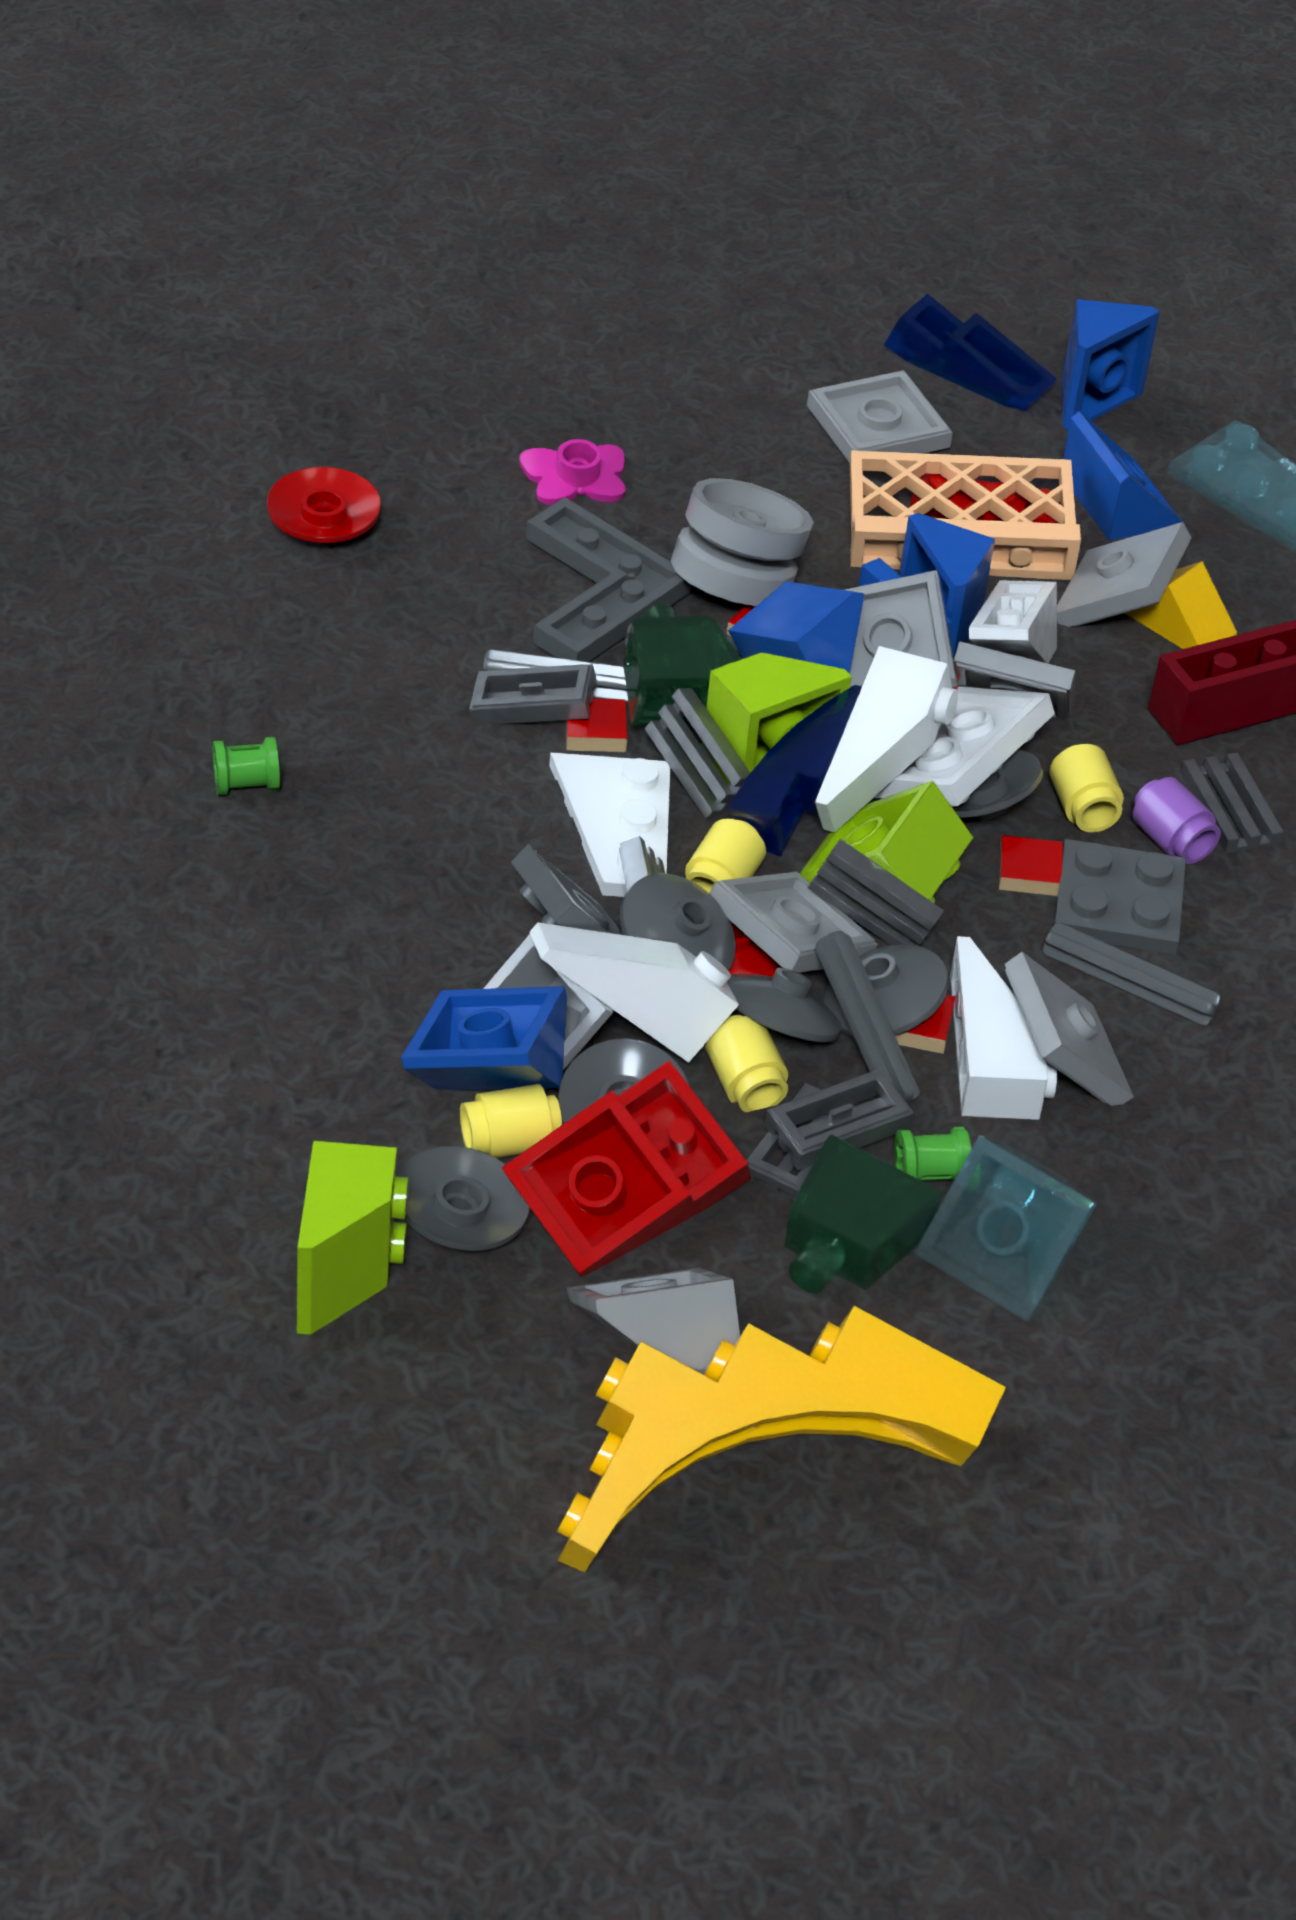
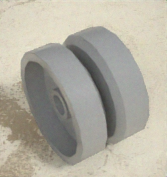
[670,478,814,606]

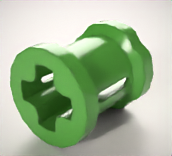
[212,737,280,795]
[894,1126,972,1189]

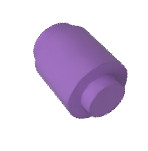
[1132,777,1221,864]

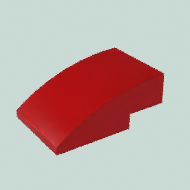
[501,1060,751,1277]

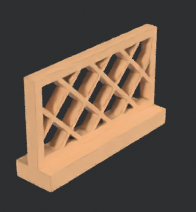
[850,450,1081,580]

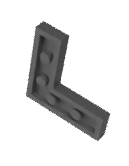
[526,497,691,662]

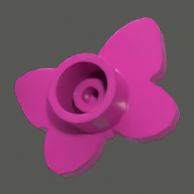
[519,439,626,505]

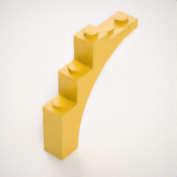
[557,1306,1006,1572]

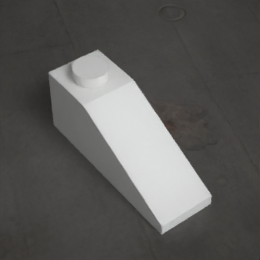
[969,580,1057,663]
[815,646,958,832]
[530,922,739,1063]
[950,936,1057,1120]

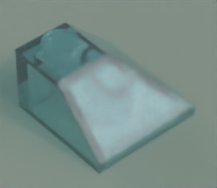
[914,1135,1097,1322]

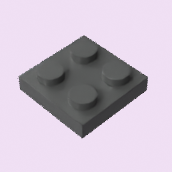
[1054,839,1186,955]
[511,844,623,935]

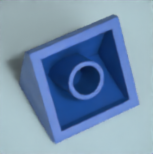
[1061,299,1160,431]
[1063,411,1185,541]
[899,513,995,659]
[728,581,864,674]
[401,986,567,1091]

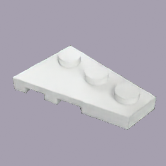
[549,753,670,897]

